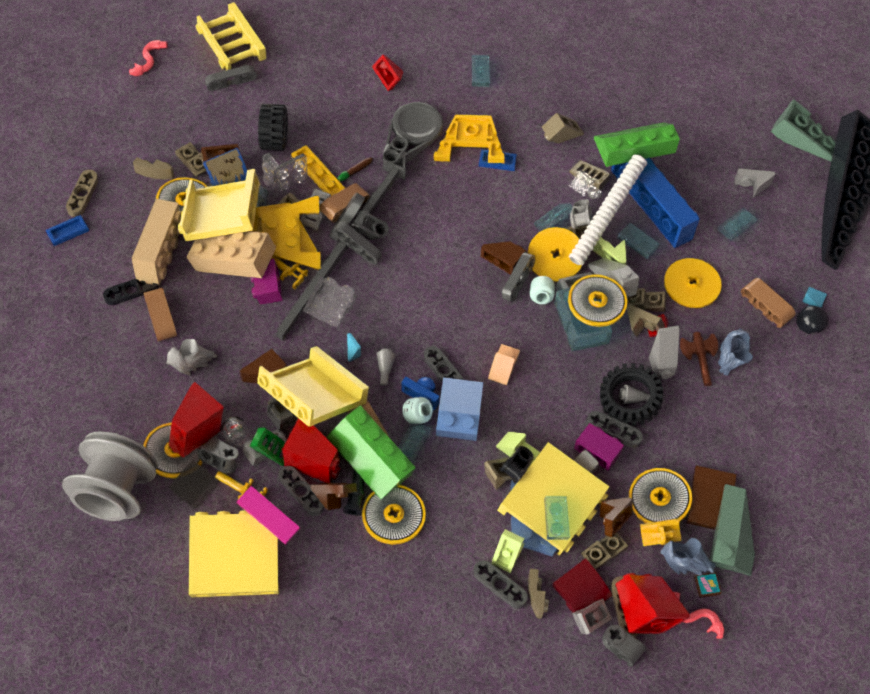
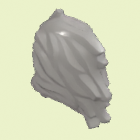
[166,339,217,376]

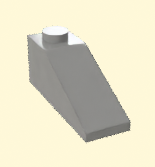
[588,258,639,298]
[649,326,679,379]

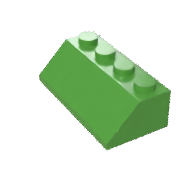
[594,122,680,167]
[326,405,416,500]

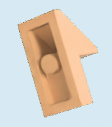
[488,344,520,385]

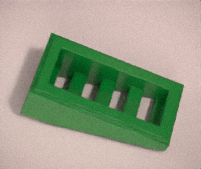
[250,427,286,466]

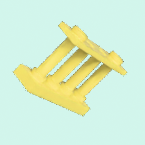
[196,2,266,70]

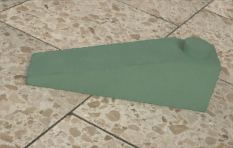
[771,99,836,162]
[709,484,755,576]

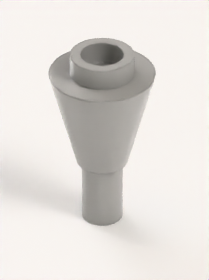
[376,349,396,386]
[619,385,650,404]

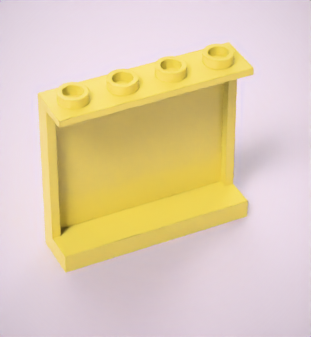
[178,169,260,241]
[258,346,369,427]
[497,442,609,556]
[189,510,279,597]

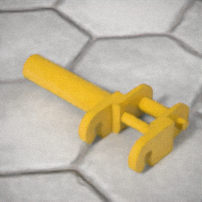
[271,256,308,290]
[215,471,268,499]

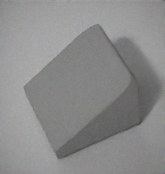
[574,449,599,474]

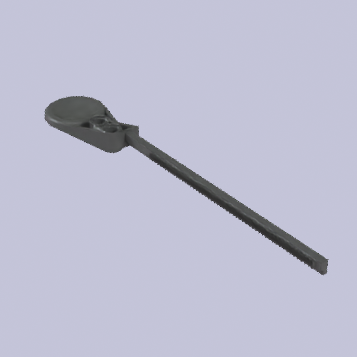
[276,102,443,341]

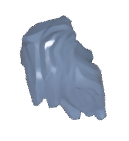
[718,328,753,376]
[660,538,715,576]

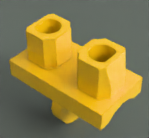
[640,519,682,546]

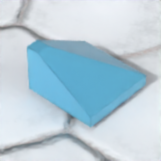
[802,287,827,307]
[347,333,361,362]

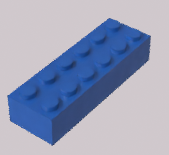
[611,158,700,248]

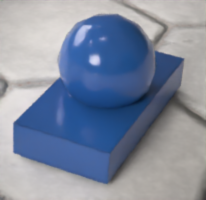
[401,376,440,410]

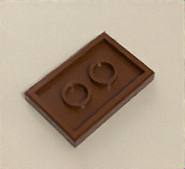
[686,465,737,530]

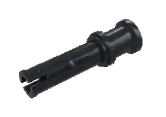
[343,470,365,516]

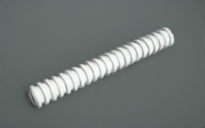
[569,154,647,265]

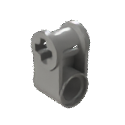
[570,199,593,229]

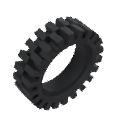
[600,363,663,426]

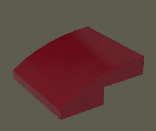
[552,558,612,613]

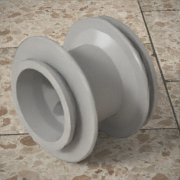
[62,431,158,521]

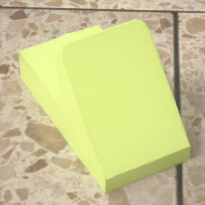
[593,237,626,265]
[496,432,540,469]
[491,529,524,573]

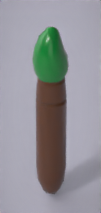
[337,157,373,181]

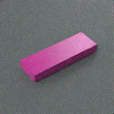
[237,486,300,545]

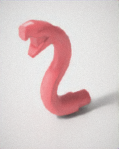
[129,40,168,76]
[674,592,724,639]

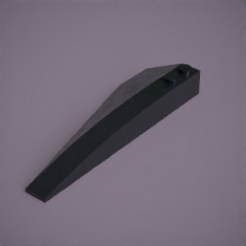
[821,110,870,270]

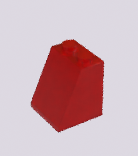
[169,382,224,458]
[282,418,340,483]
[616,573,690,634]

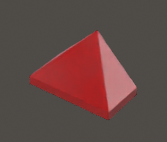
[372,54,403,91]

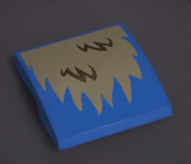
[203,148,247,186]

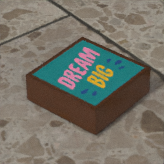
[694,573,722,598]

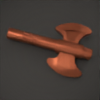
[680,332,718,386]

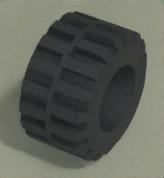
[258,104,288,151]

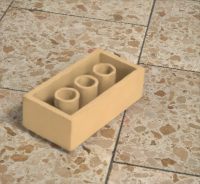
[132,199,181,286]
[187,231,276,278]

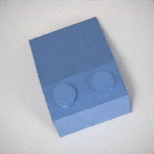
[436,377,483,441]

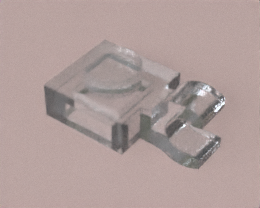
[570,170,603,199]

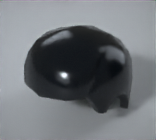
[796,305,828,334]

